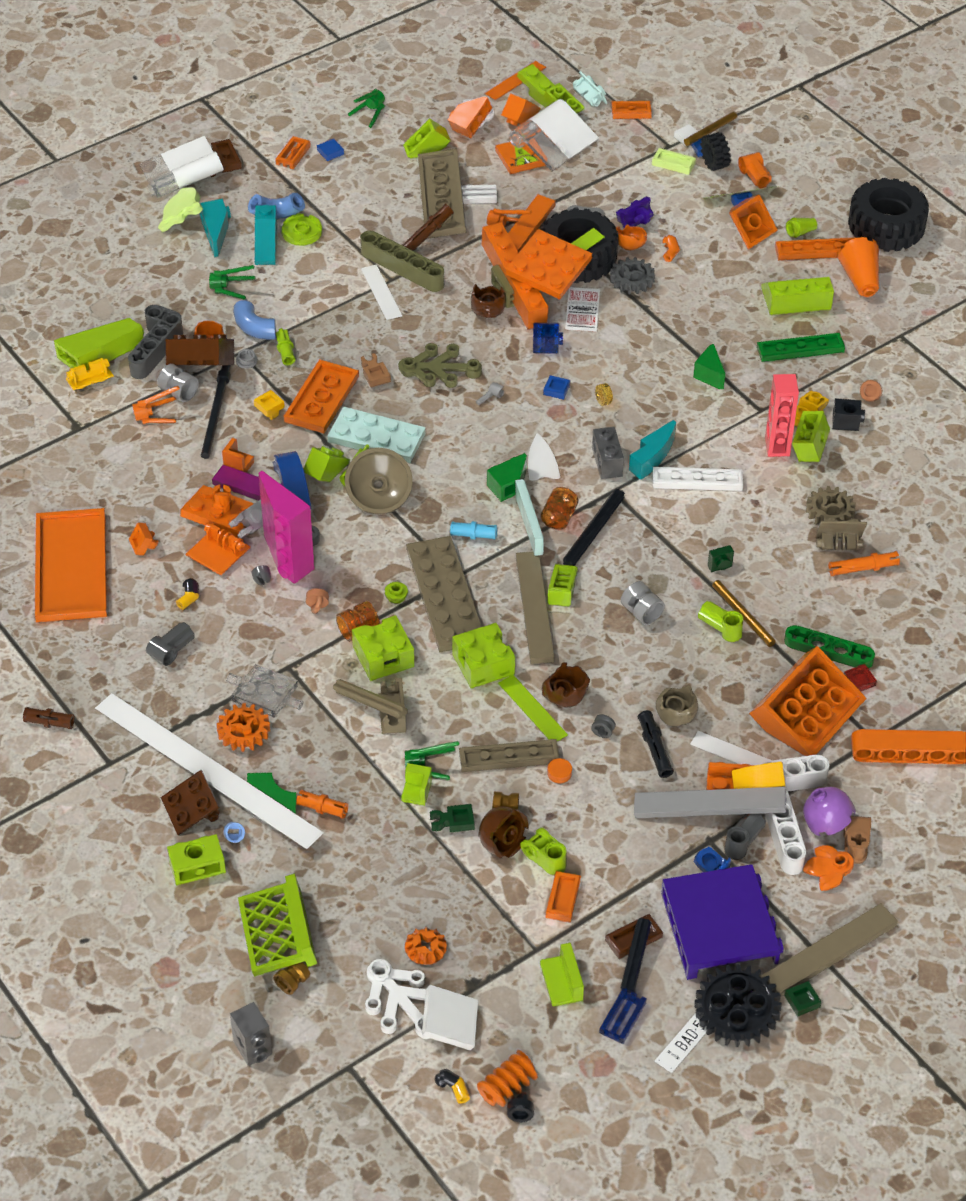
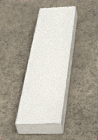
[653,467,743,491]

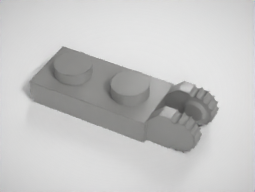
[228,499,263,539]

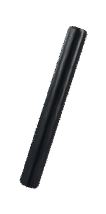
[563,488,625,566]

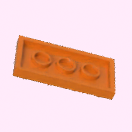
[284,359,359,433]

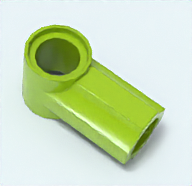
[698,601,743,642]

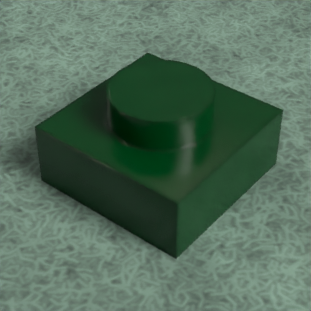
[708,545,734,572]
[784,981,822,1017]

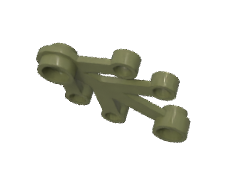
[398,343,482,388]

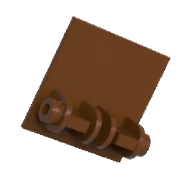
[161,770,220,836]

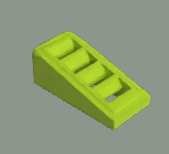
[548,564,578,607]

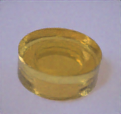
[595,383,613,406]

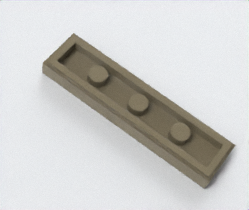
[459,739,560,772]

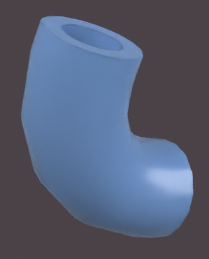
[248,192,305,219]
[233,300,276,340]

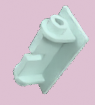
[573,71,607,107]

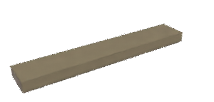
[516,552,554,664]
[761,903,898,997]

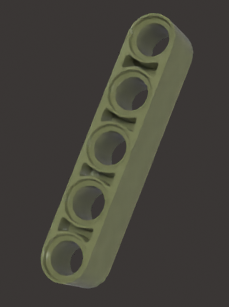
[360,231,444,292]

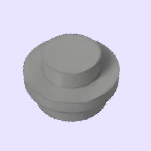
[236,349,258,369]

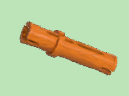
[828,551,900,576]

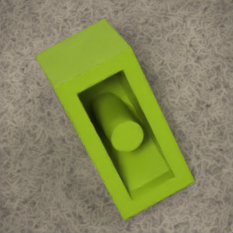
[403,118,451,159]

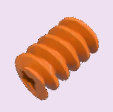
[477,1050,538,1107]

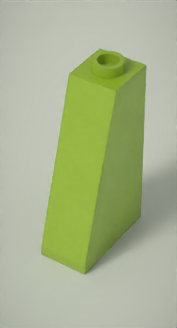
[54,318,144,370]

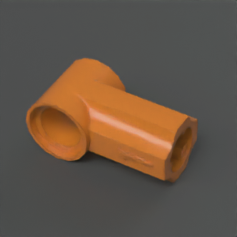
[738,152,772,189]

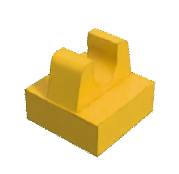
[254,390,285,420]

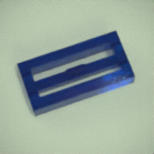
[599,988,647,1044]

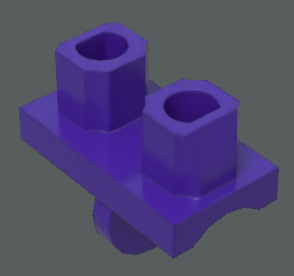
[616,196,654,229]

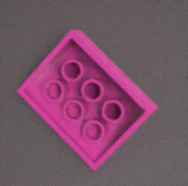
[258,471,314,584]

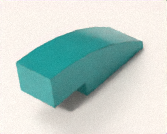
[629,420,676,480]

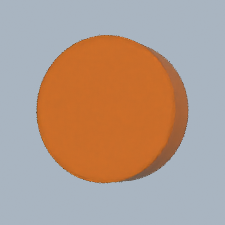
[547,758,572,783]

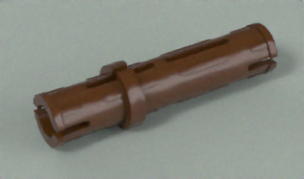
[402,204,454,251]

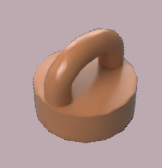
[860,380,883,402]
[305,588,329,614]

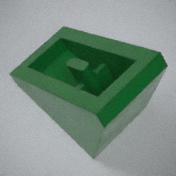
[693,344,725,390]

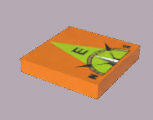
[495,136,547,174]

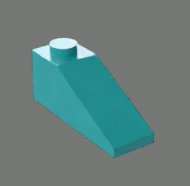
[200,199,231,257]
[255,205,277,265]

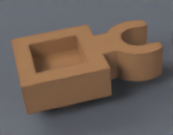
[361,353,391,387]

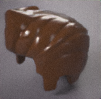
[471,284,506,318]
[542,662,590,708]

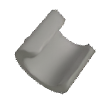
[476,382,504,405]

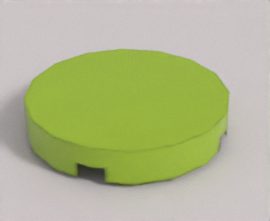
[281,214,322,246]

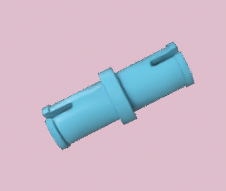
[450,521,498,540]

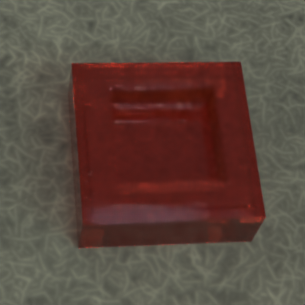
[844,664,877,691]

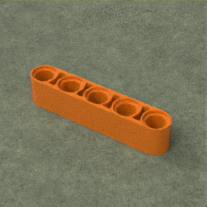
[851,729,966,764]

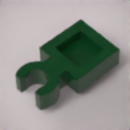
[430,804,475,832]

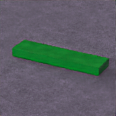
[756,333,845,362]

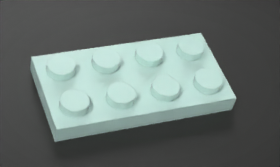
[327,406,426,463]

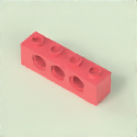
[765,374,799,457]

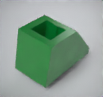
[487,453,527,502]

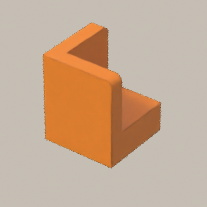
[222,438,254,473]

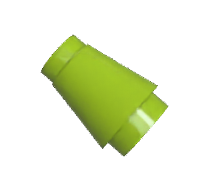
[786,218,817,238]

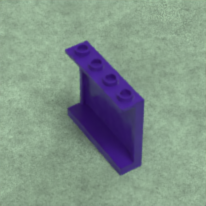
[661,864,783,980]

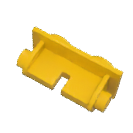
[66,358,114,390]

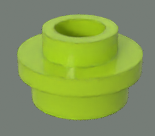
[385,582,408,604]

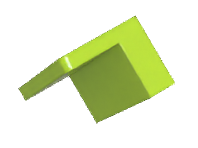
[540,942,584,1006]

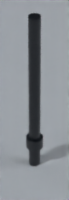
[201,365,231,459]

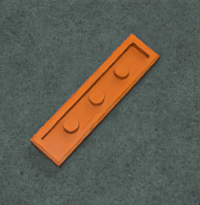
[508,194,556,253]
[775,237,856,260]

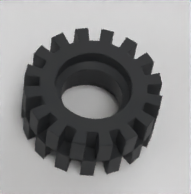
[700,132,731,171]

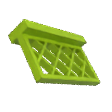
[238,873,317,977]

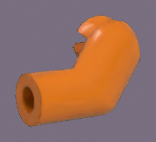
[662,235,680,262]

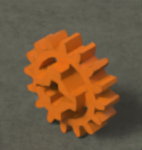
[216,703,270,752]

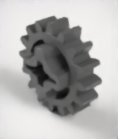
[610,257,655,294]

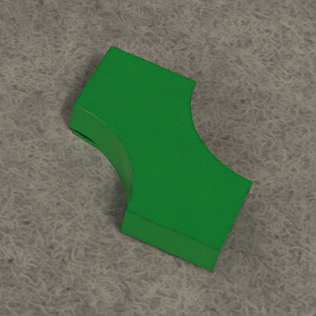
[247,773,297,814]

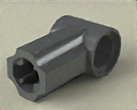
[146,622,195,666]
[724,814,766,860]

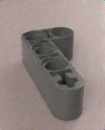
[128,304,183,379]

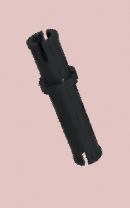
[637,710,674,778]

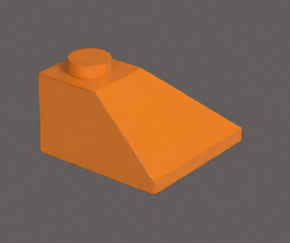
[729,194,778,249]

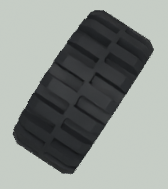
[848,178,929,252]
[541,208,618,283]

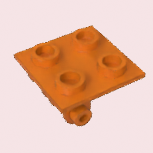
[186,523,251,575]

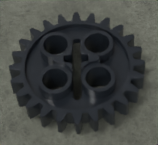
[695,964,782,1047]

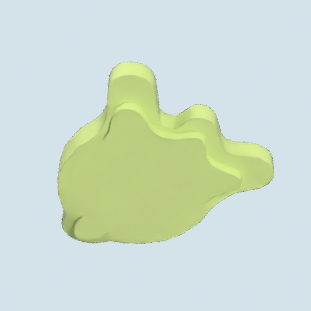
[158,187,203,232]

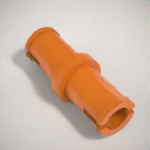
[296,790,349,819]

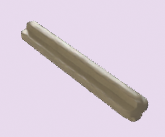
[333,679,408,719]

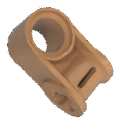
[843,816,871,864]

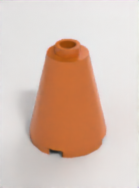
[837,237,879,297]

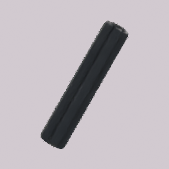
[620,918,651,993]

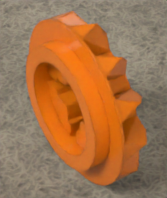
[405,926,447,965]

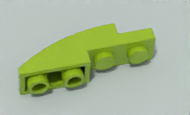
[517,64,585,114]

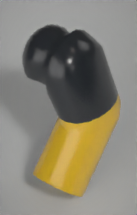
[176,578,199,610]
[434,1069,470,1104]

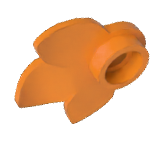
[803,845,854,891]

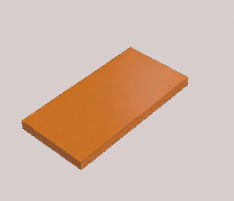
[35,508,107,622]

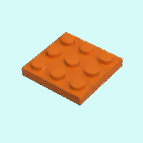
[506,229,592,300]

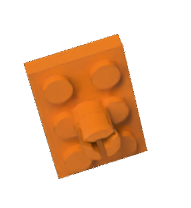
[180,485,254,538]

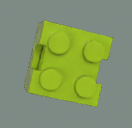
[352,615,414,681]
[452,623,515,689]

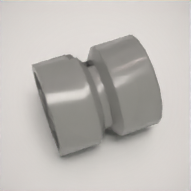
[157,364,199,402]
[621,581,665,625]

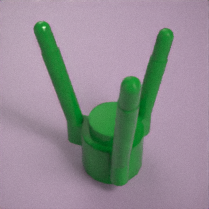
[348,89,385,128]
[209,265,256,300]
[405,741,460,780]

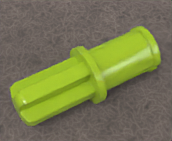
[276,328,296,366]

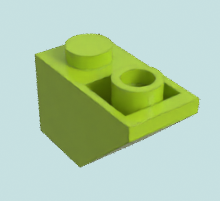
[303,446,350,482]

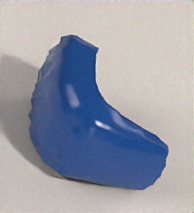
[694,847,731,872]

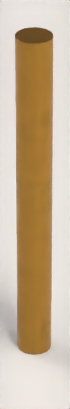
[684,111,737,146]
[712,580,776,647]

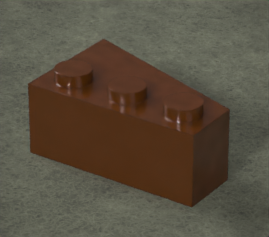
[166,335,234,366]

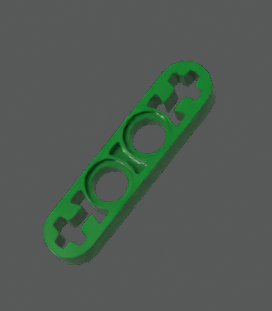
[784,625,875,670]

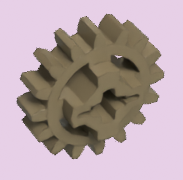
[806,486,856,525]

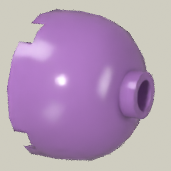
[803,787,856,836]

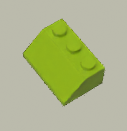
[761,277,834,315]

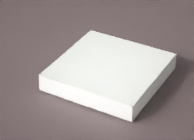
[422,985,478,1051]

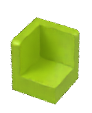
[401,763,432,806]

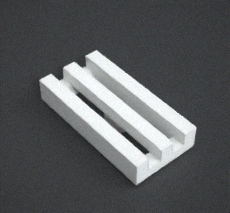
[462,185,497,204]

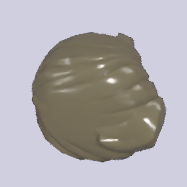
[656,685,698,727]

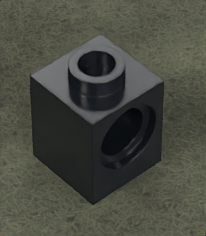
[832,398,865,431]

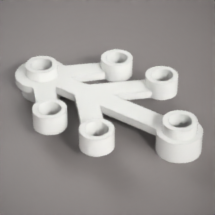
[365,959,429,1039]

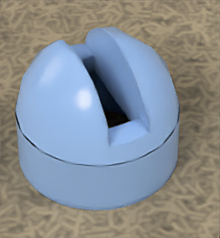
[223,822,245,843]

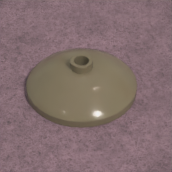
[345,448,413,515]

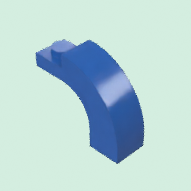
[273,451,312,509]

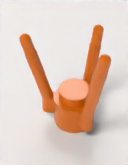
[487,208,531,233]
[132,386,180,424]

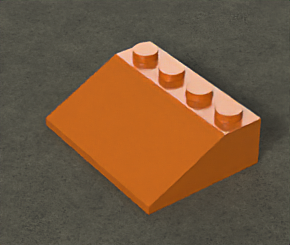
[749,646,867,756]

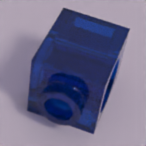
[533,323,563,354]

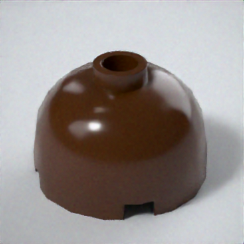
[479,806,529,858]

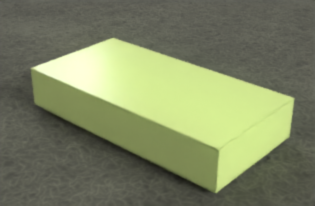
[652,148,696,175]

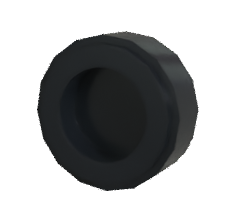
[507,1092,534,1122]

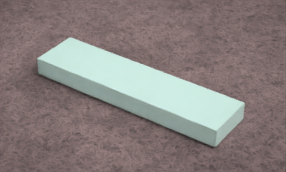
[515,479,544,556]

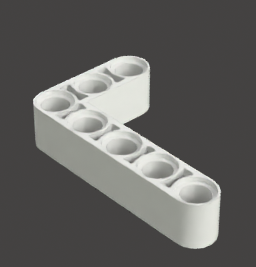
[762,755,829,875]

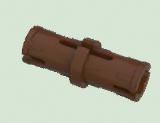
[23,707,75,729]

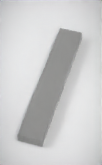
[634,787,786,818]

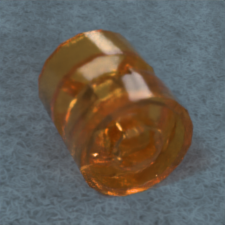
[540,487,579,530]
[336,600,380,642]

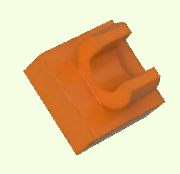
[129,522,159,556]

